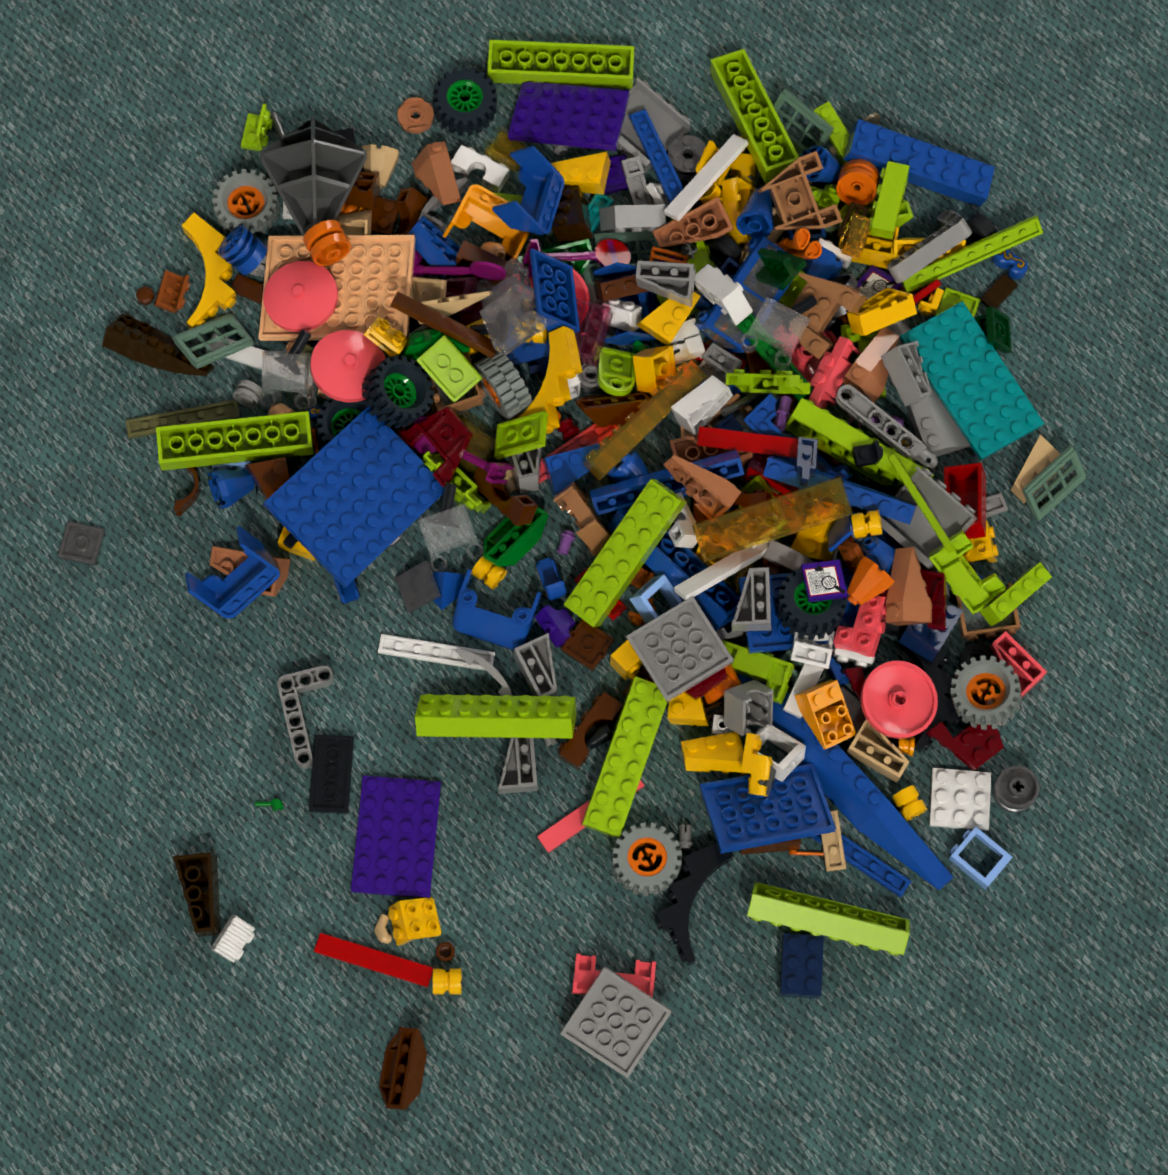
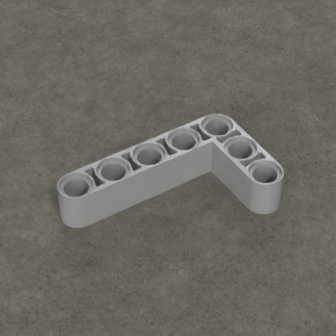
[887,209,972,283]
[277,666,334,769]

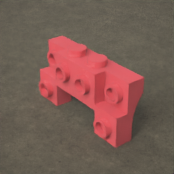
[809,336,861,409]
[833,589,888,657]
[572,953,656,997]

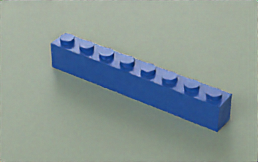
[589,450,744,516]
[763,455,917,525]

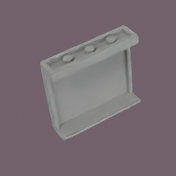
[617,78,691,173]
[880,466,977,570]

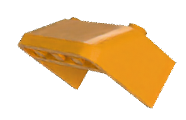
[442,184,529,264]

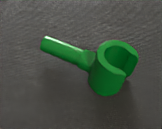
[255,799,284,812]

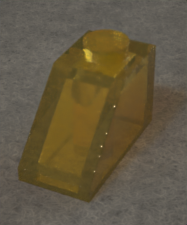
[839,213,871,259]

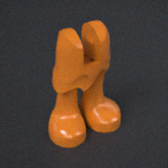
[771,228,822,260]

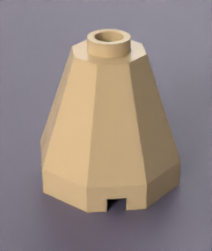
[362,144,399,190]

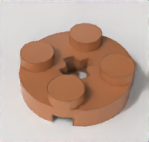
[397,97,434,134]

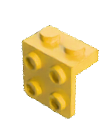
[364,316,408,357]
[963,520,999,563]
[388,897,441,946]

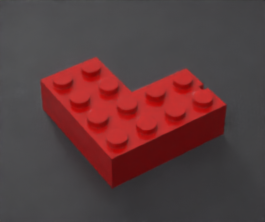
[944,463,986,539]

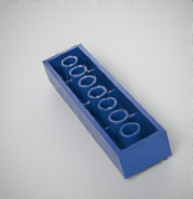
[843,119,995,207]
[607,506,741,631]

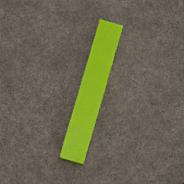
[888,454,955,553]

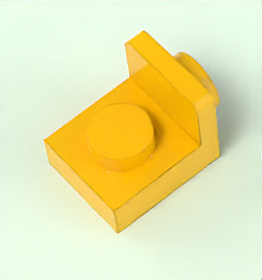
[918,288,944,316]

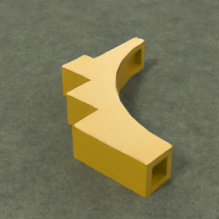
[182,213,237,329]
[518,326,583,434]

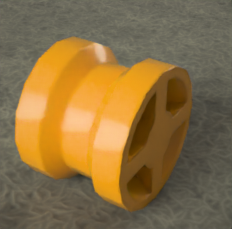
[897,737,915,756]

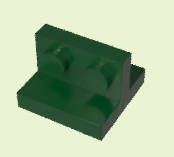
[755,248,807,291]
[976,306,1012,353]

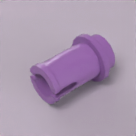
[556,530,575,556]

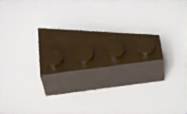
[172,852,221,937]

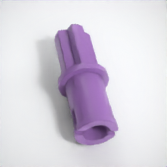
[774,396,792,432]

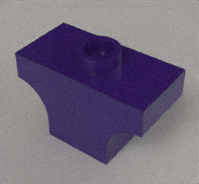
[535,605,576,648]

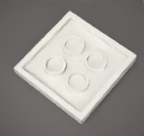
[929,768,991,831]

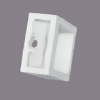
[743,725,806,782]

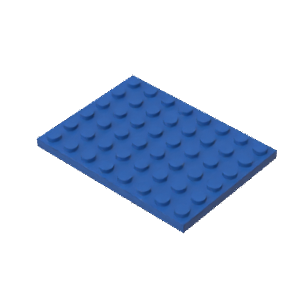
[263,407,445,588]

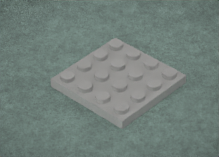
[626,596,734,702]
[560,966,672,1078]

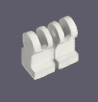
[668,318,706,364]

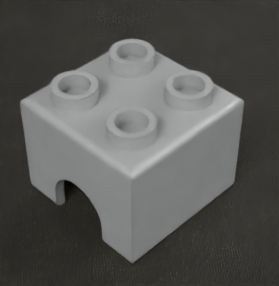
[724,680,773,736]

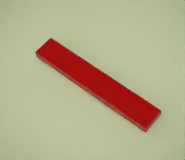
[697,426,798,458]
[314,933,433,988]

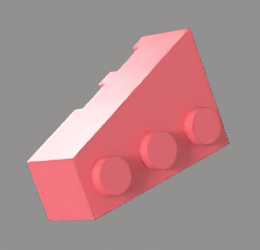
[990,631,1047,699]

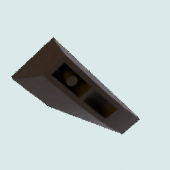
[102,314,215,376]

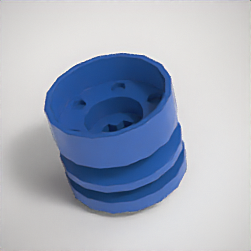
[218,225,268,275]

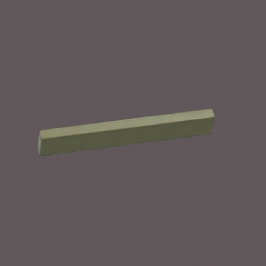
[125,400,240,439]

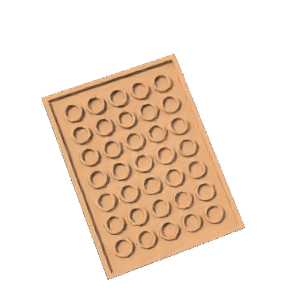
[259,235,416,341]

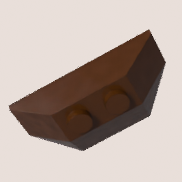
[576,392,652,427]
[379,1027,427,1110]

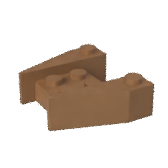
[757,151,842,231]
[776,273,867,360]
[553,482,612,556]

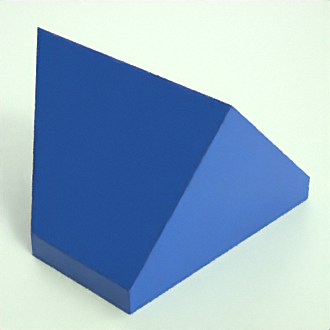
[432,572,464,610]

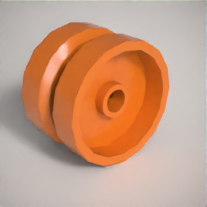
[836,159,880,206]
[303,220,351,266]

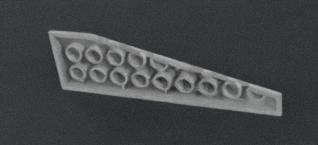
[878,319,971,457]

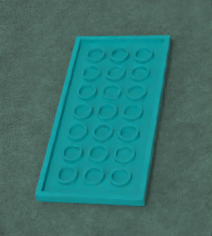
[899,301,1044,461]

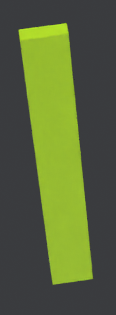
[902,215,1043,293]

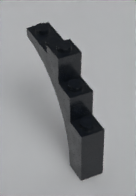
[898,633,962,753]
[654,842,734,966]

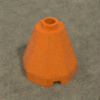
[847,556,895,606]

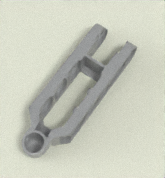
[835,385,938,470]

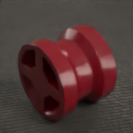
[556,417,580,441]

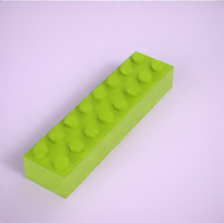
[487,40,634,89]
[710,49,799,184]
[785,398,934,494]
[156,411,314,471]
[564,479,687,628]
[581,676,667,839]
[415,694,577,739]
[747,882,910,956]

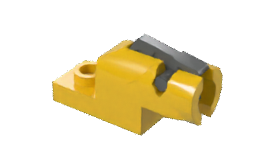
[730,136,760,188]
[741,733,776,796]

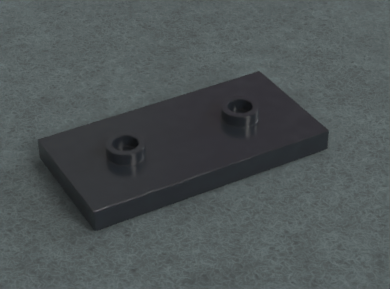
[309,734,354,814]

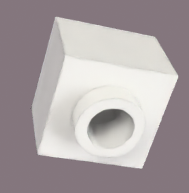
[711,715,732,736]

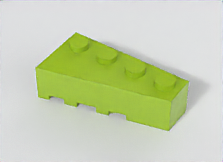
[868,161,910,240]

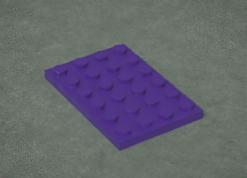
[508,81,630,151]
[351,776,441,898]

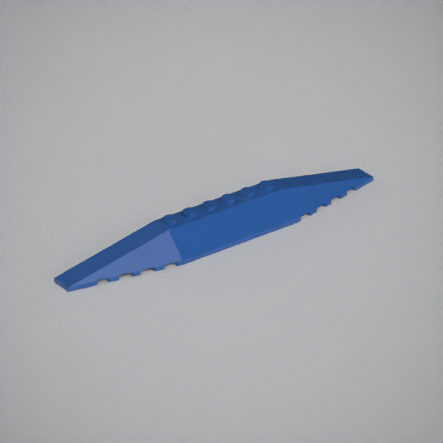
[736,673,953,890]

